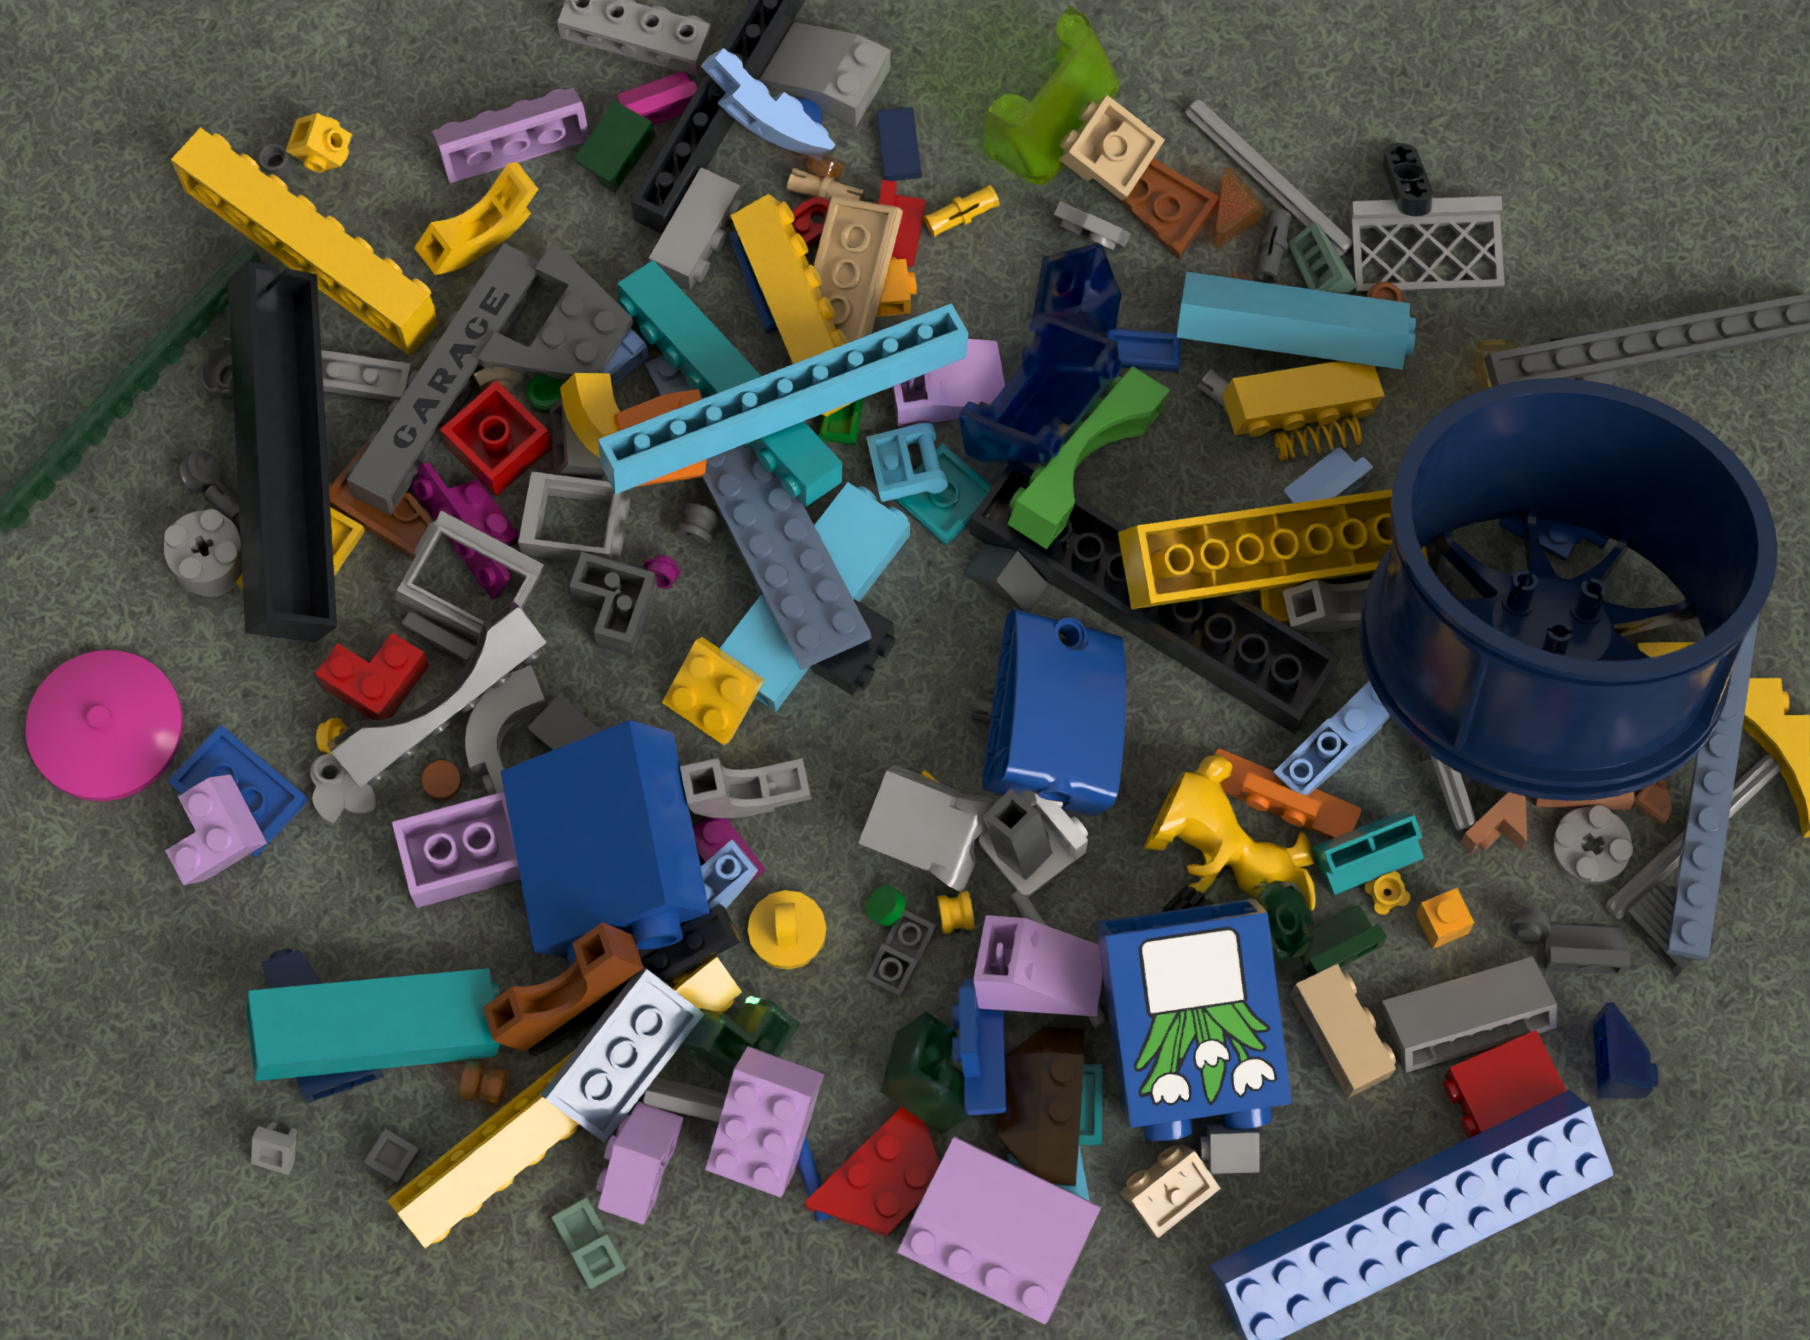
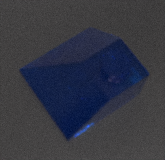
[1031,243,1122,334]
[1592,1003,1658,1099]

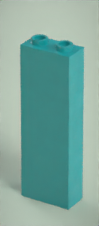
[245,968,501,1081]

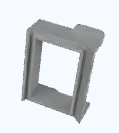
[395,511,544,643]

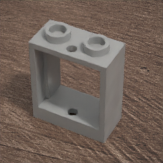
[518,472,630,562]

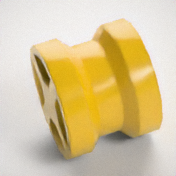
[937,891,975,935]

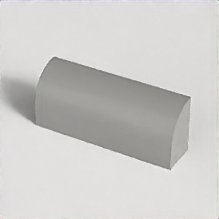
[1382,956,1557,1073]

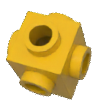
[286,113,352,173]

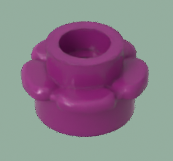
[644,555,681,589]

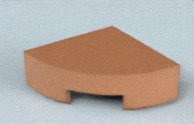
[1633,779,1672,826]

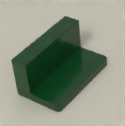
[575,101,656,193]
[1292,906,1387,976]

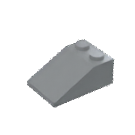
[760,22,891,127]

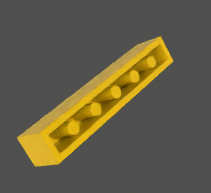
[730,194,853,417]

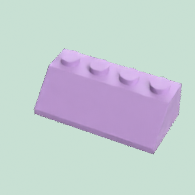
[433,87,589,184]

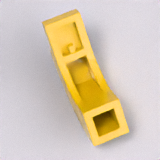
[414,162,538,275]
[560,373,620,458]

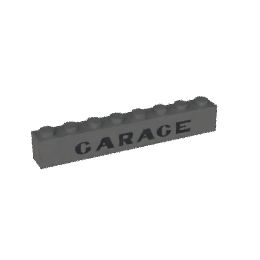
[346,243,544,516]

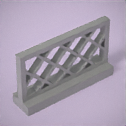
[1348,196,1505,293]

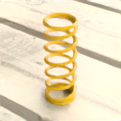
[1274,417,1362,462]

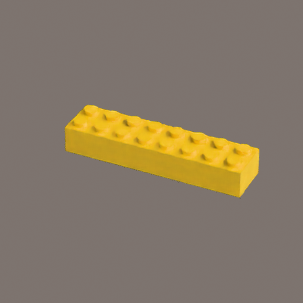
[171,127,439,356]
[1118,489,1428,609]

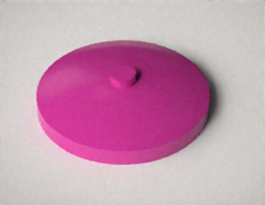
[25,650,183,801]

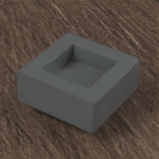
[363,1128,421,1186]

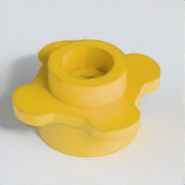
[1364,871,1410,915]

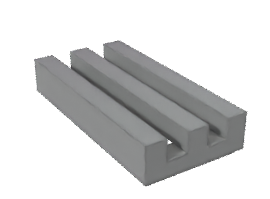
[643,1077,727,1122]

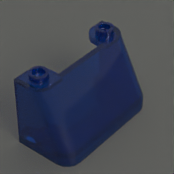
[959,313,1122,463]

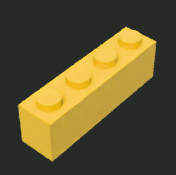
[1222,361,1385,437]

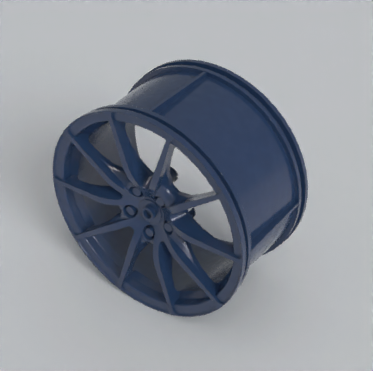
[1359,378,1778,801]

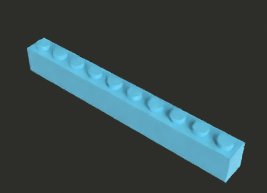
[598,303,968,494]

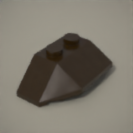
[997,1027,1084,1186]

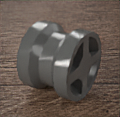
[674,503,721,548]

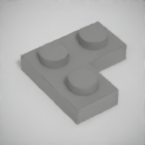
[1054,201,1132,250]

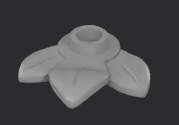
[310,754,376,824]

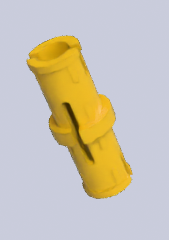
[923,185,1000,237]

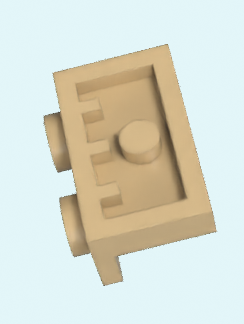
[1119,1144,1221,1238]

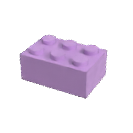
[392,792,520,908]
[705,1047,824,1198]

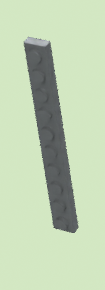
[1484,293,1810,387]

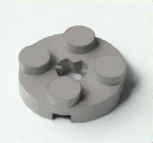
[1552,805,1633,885]

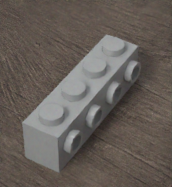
[557,0,712,77]

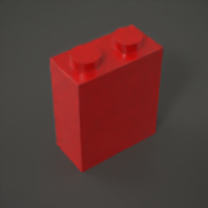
[1443,1030,1567,1138]

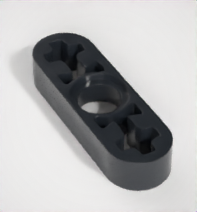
[1383,143,1433,217]

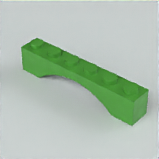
[1008,366,1170,549]

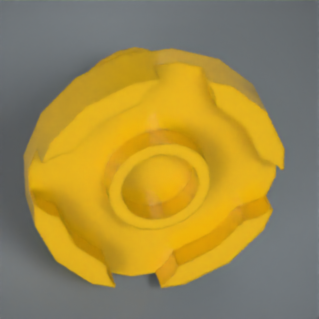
[747,890,827,970]

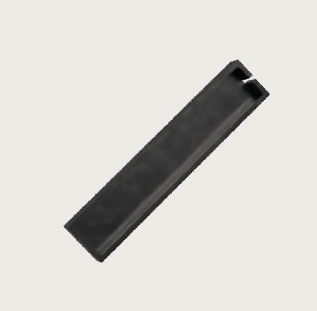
[228,261,337,643]

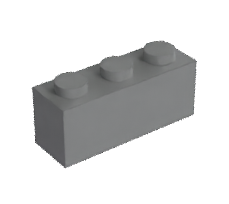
[649,168,744,290]

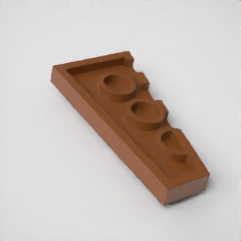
[1108,158,1220,259]

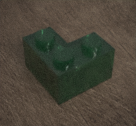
[682,997,800,1082]
[880,1011,971,1134]

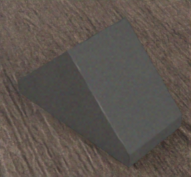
[963,544,1048,612]

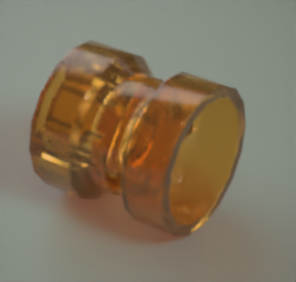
[459,1060,509,1108]

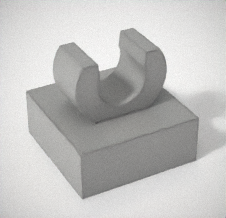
[251,1122,297,1175]

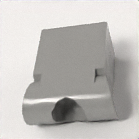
[858,764,998,892]

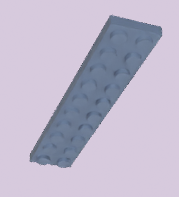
[645,355,871,670]

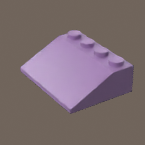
[897,1136,1102,1325]

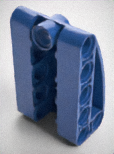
[982,609,1126,816]

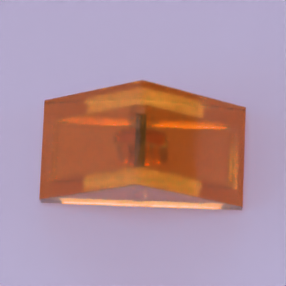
[1213,166,1264,248]

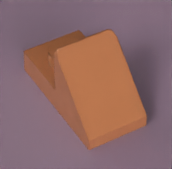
[1460,792,1527,854]

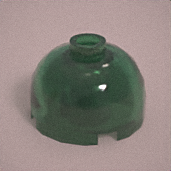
[1244,881,1314,963]

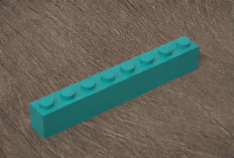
[617,260,842,507]

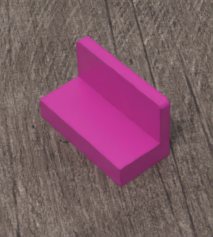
[618,71,697,125]

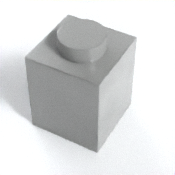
[1200,1123,1260,1174]

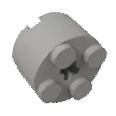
[164,509,242,597]

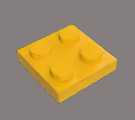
[662,637,764,745]

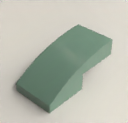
[551,1197,626,1290]

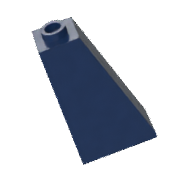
[261,949,384,1103]

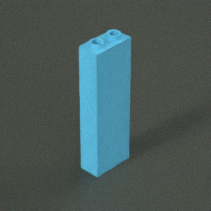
[1177,272,1416,370]
[720,482,910,712]

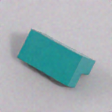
[1311,811,1424,895]

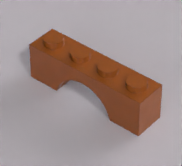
[483,922,644,1052]

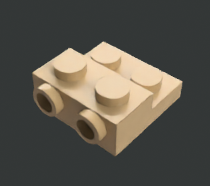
[1059,95,1165,200]

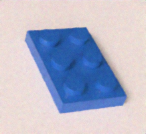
[167,724,309,858]

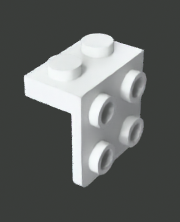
[979,793,1088,897]

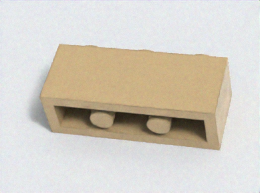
[1289,964,1396,1099]

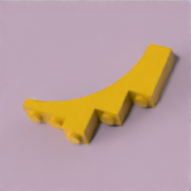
[1636,642,1810,838]

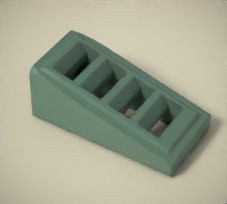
[1288,221,1356,294]

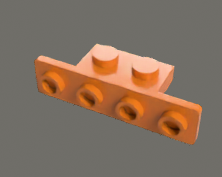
[1215,749,1361,839]

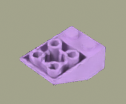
[891,339,1010,428]
[973,915,1104,1016]

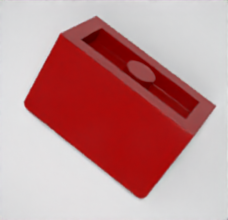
[878,180,926,267]

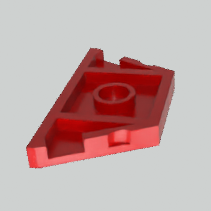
[803,1096,940,1237]

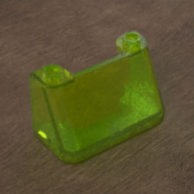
[983,5,1119,185]

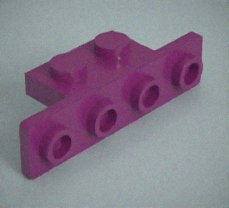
[410,462,519,599]

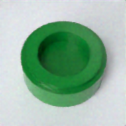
[526,374,563,413]
[866,885,906,927]

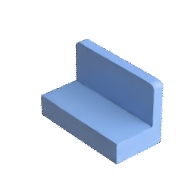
[1284,447,1373,503]

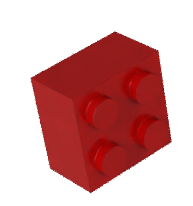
[440,380,552,497]

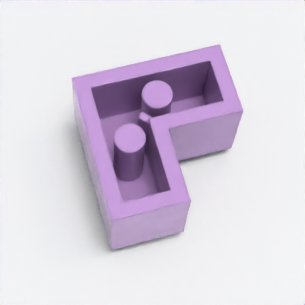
[165,774,267,885]
[596,1101,684,1225]

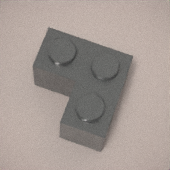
[569,552,658,658]

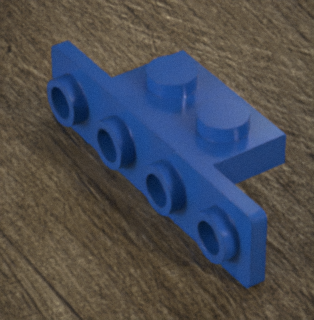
[952,978,1006,1115]

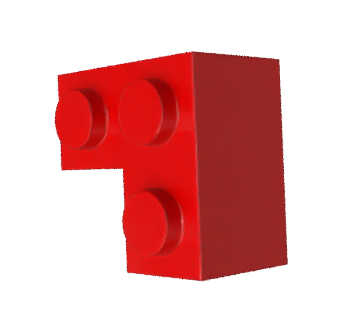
[315,632,429,720]

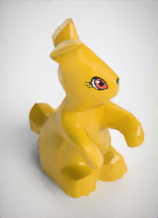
[1143,755,1315,911]

